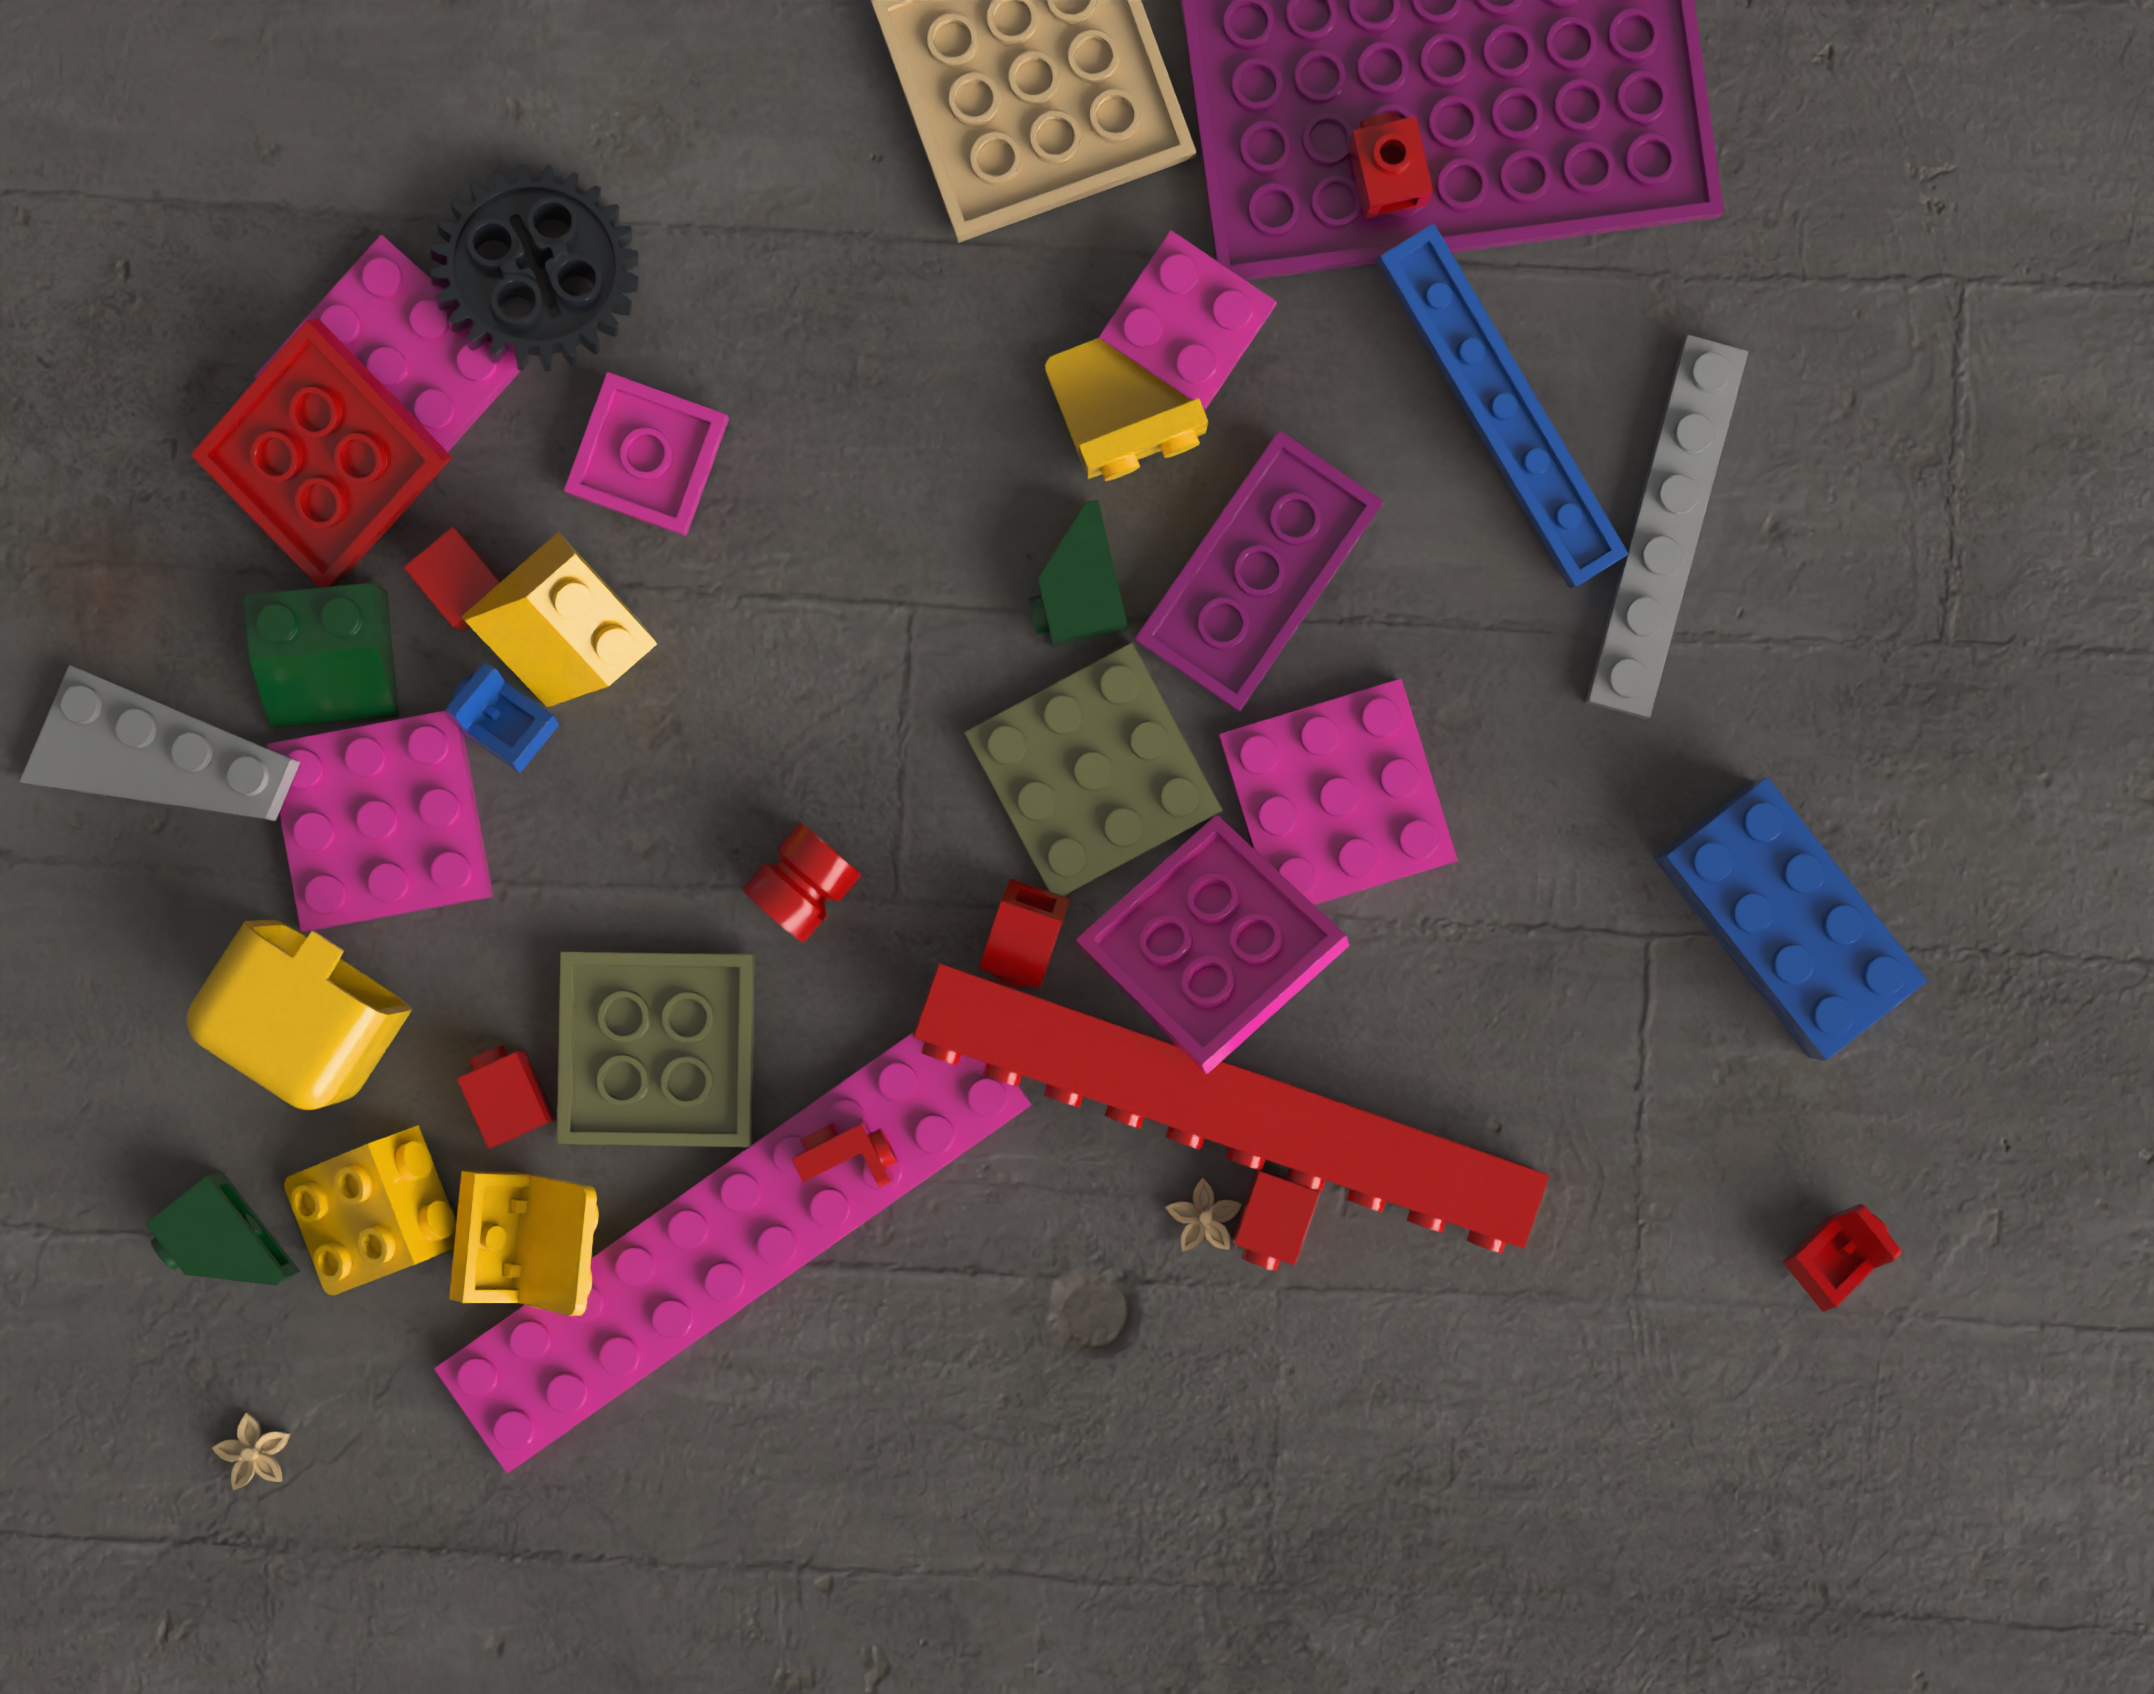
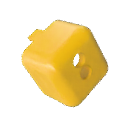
[187,920,413,1110]

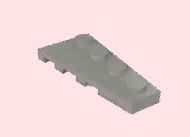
[19,665,300,821]

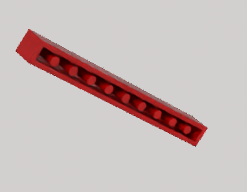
[913,962,1550,1254]

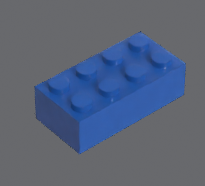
[1653,777,1928,1061]

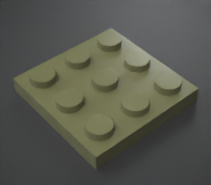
[964,643,1223,896]
[557,952,755,1147]

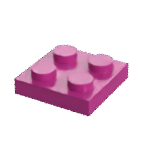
[1099,230,1277,410]
[564,372,729,537]

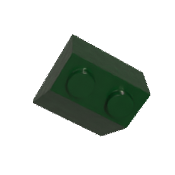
[243,583,399,728]

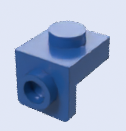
[446,662,560,773]

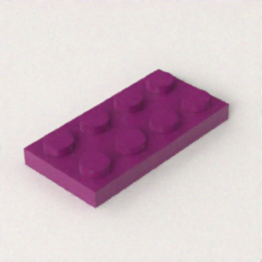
[1134,430,1384,713]

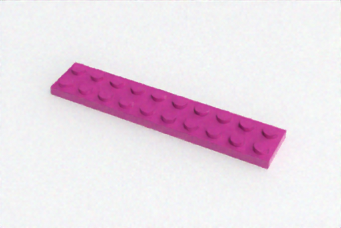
[434,1033,1032,1474]

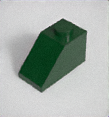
[1029,499,1127,647]
[146,1172,301,1286]

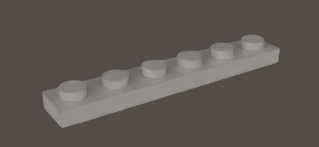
[1585,335,1749,719]

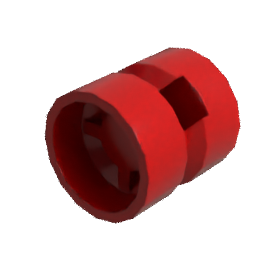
[741,822,863,943]

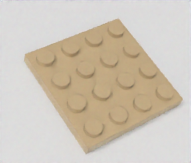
[871,0,1196,243]

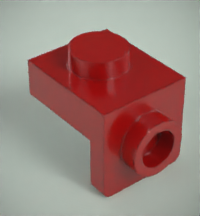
[791,1121,898,1188]
[1783,1204,1902,1312]

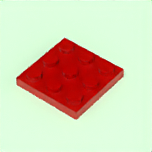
[191,318,453,588]

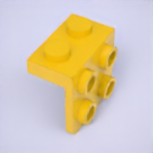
[1045,338,1208,481]
[284,1125,456,1296]
[449,1171,599,1316]

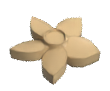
[1165,1177,1242,1252]
[212,1413,291,1490]

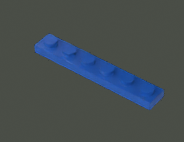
[1375,223,1629,588]

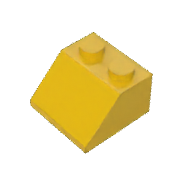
[462,532,657,708]

